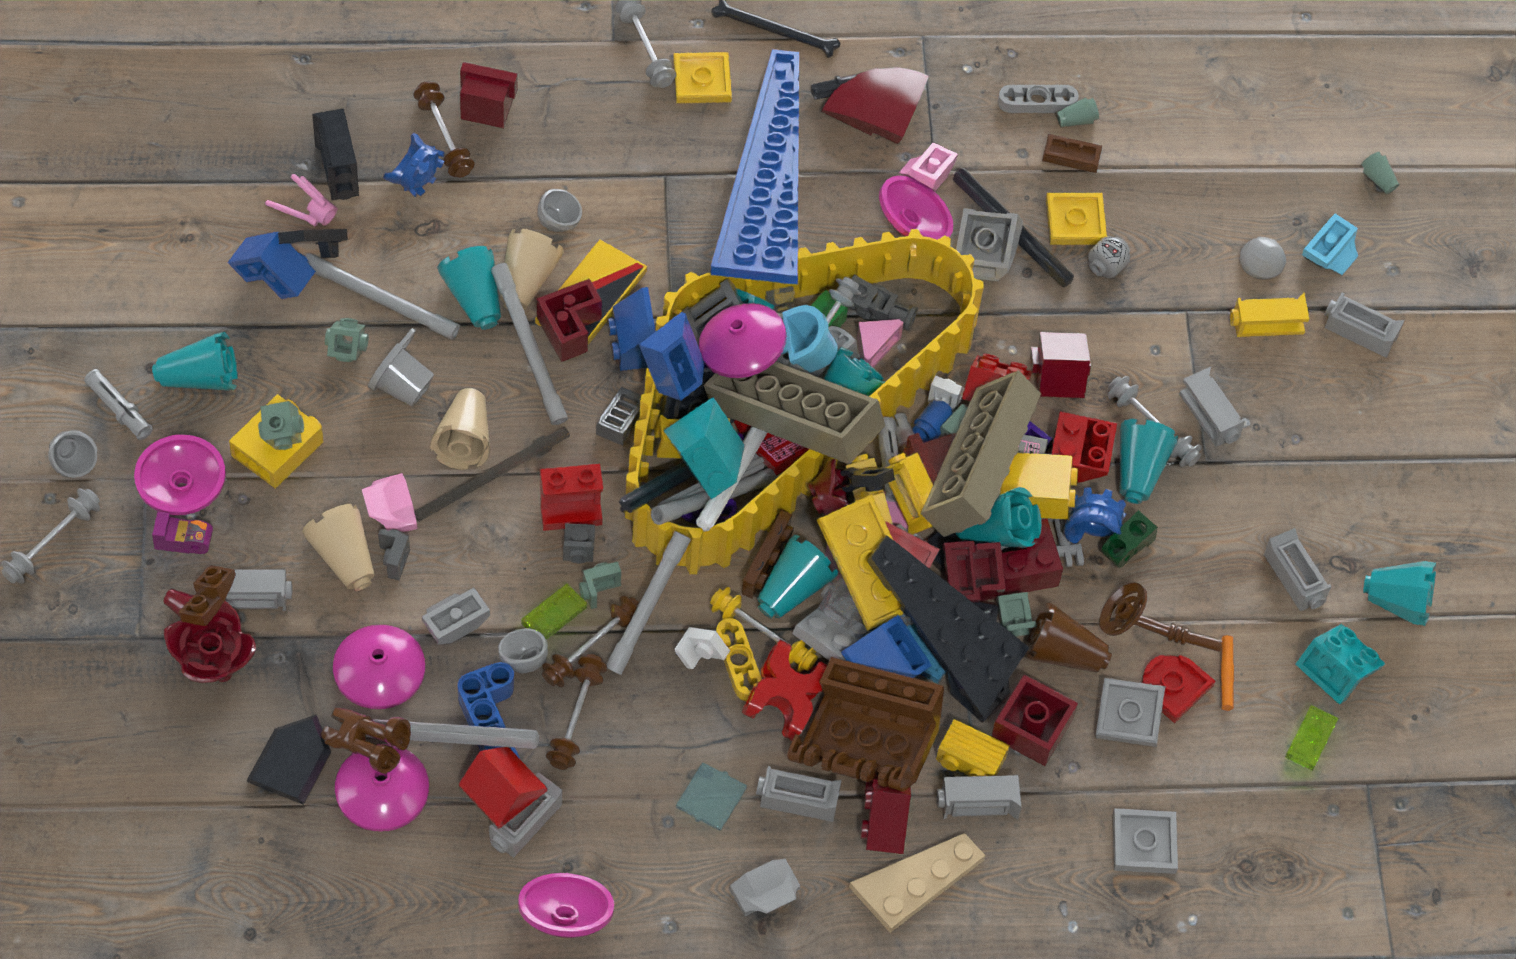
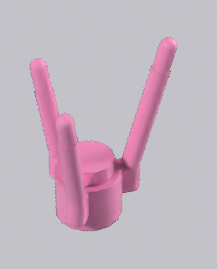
[265,174,337,227]

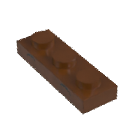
[742,510,794,599]

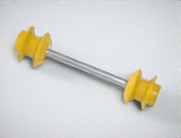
[710,587,818,673]

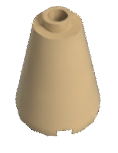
[500,229,564,310]
[430,388,490,470]
[302,504,375,591]

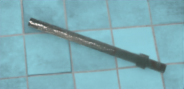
[414,427,570,522]

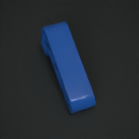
[458,662,520,759]

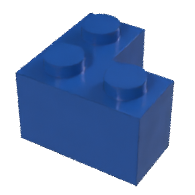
[228,232,316,299]

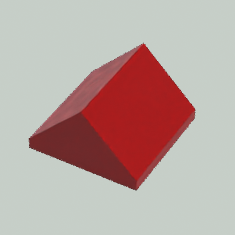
[459,747,548,829]

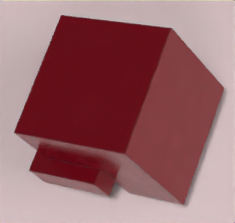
[460,62,518,129]
[1030,332,1091,398]
[943,541,1006,603]

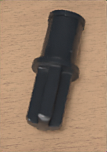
[811,72,862,100]

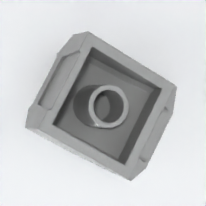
[956,208,1023,281]

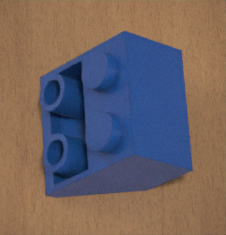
[639,312,704,401]
[841,615,932,678]

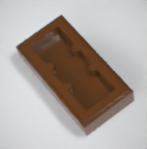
[1042,134,1102,173]

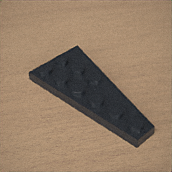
[867,535,1030,719]

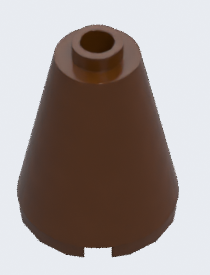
[1024,603,1112,673]

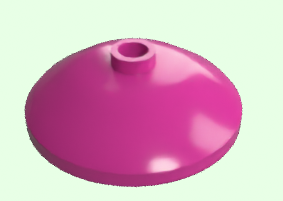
[879,176,953,240]
[699,303,787,378]
[134,435,226,515]
[333,625,425,709]
[335,744,429,832]
[518,873,614,938]

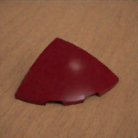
[821,67,929,144]

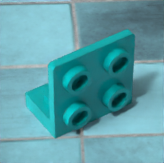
[1295,624,1385,705]

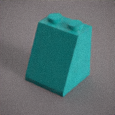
[664,397,745,500]

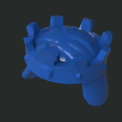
[383,133,445,197]
[1064,487,1126,543]

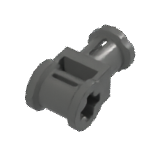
[856,284,918,331]

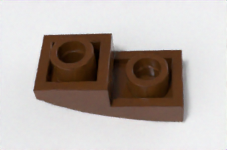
[178,565,236,626]

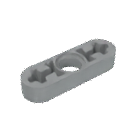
[998,85,1079,113]

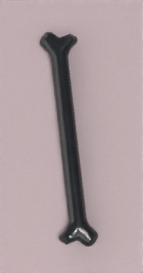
[711,0,841,58]

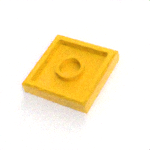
[673,52,732,103]
[1046,193,1107,245]

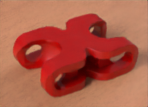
[742,639,827,741]

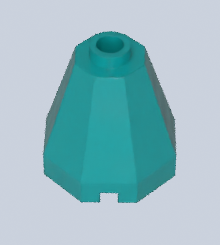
[1363,561,1436,626]

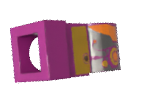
[152,511,213,554]

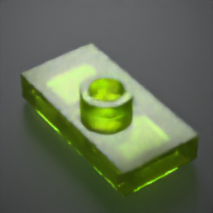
[521,583,587,640]
[1285,705,1339,771]

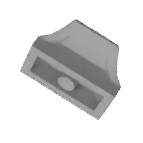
[422,588,490,645]
[730,859,800,916]

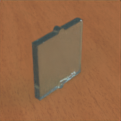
[676,762,747,831]

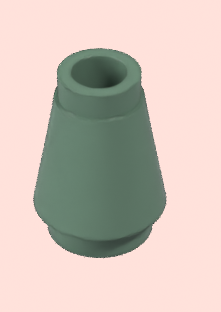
[1056,97,1099,128]
[1361,152,1400,194]

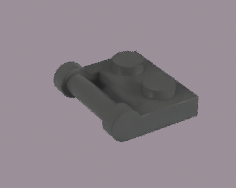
[682,278,743,346]

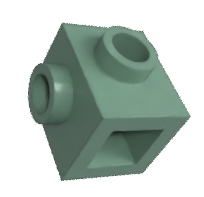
[325,318,369,362]
[258,401,304,450]

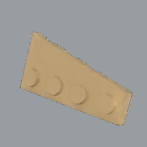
[849,833,986,933]

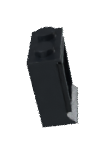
[312,108,359,201]

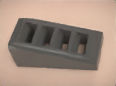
[596,387,641,446]

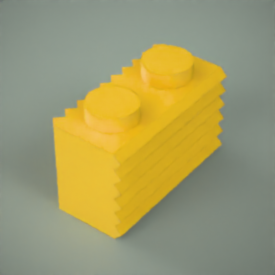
[936,719,1010,777]

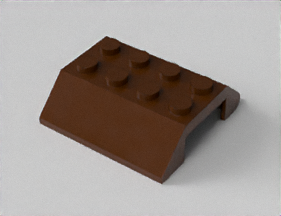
[787,657,944,791]

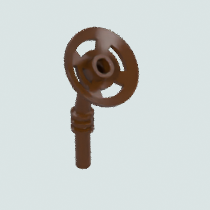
[1099,582,1223,652]

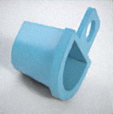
[782,305,838,373]

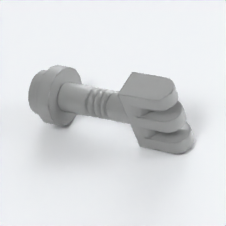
[1048,509,1084,567]

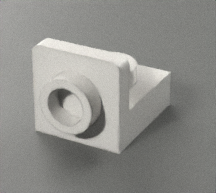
[928,376,965,413]
[675,627,730,669]

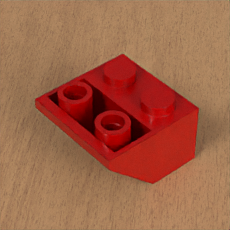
[962,353,1032,401]
[1050,411,1117,483]

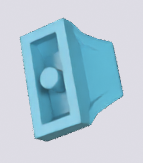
[1302,214,1358,275]

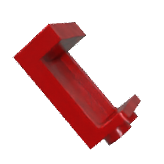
[540,463,603,531]

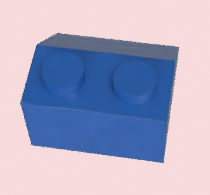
[608,287,656,371]

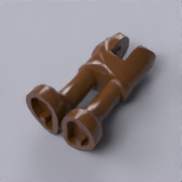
[321,708,411,774]

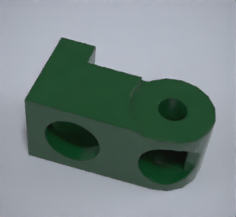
[1101,510,1158,568]

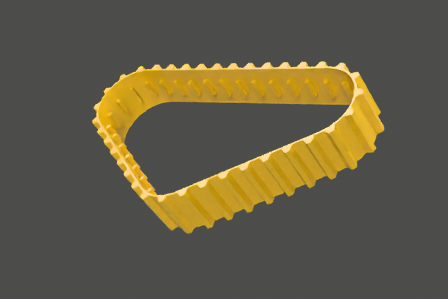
[625,229,984,574]

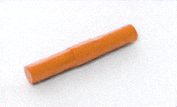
[1221,635,1234,711]

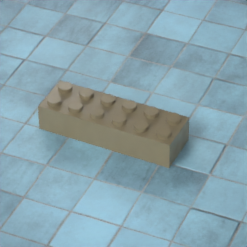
[704,362,885,464]
[921,370,1041,537]

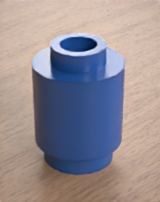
[912,400,953,443]

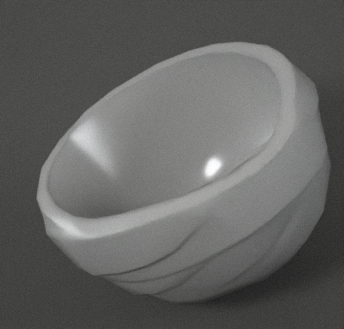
[537,189,582,232]
[1239,237,1286,279]
[48,430,97,478]
[498,628,548,674]

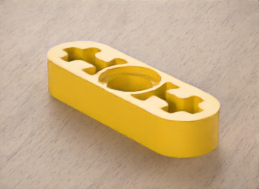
[716,618,762,701]

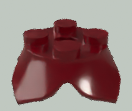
[808,459,851,516]
[164,601,256,683]

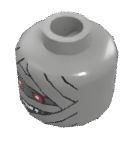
[1088,236,1130,278]

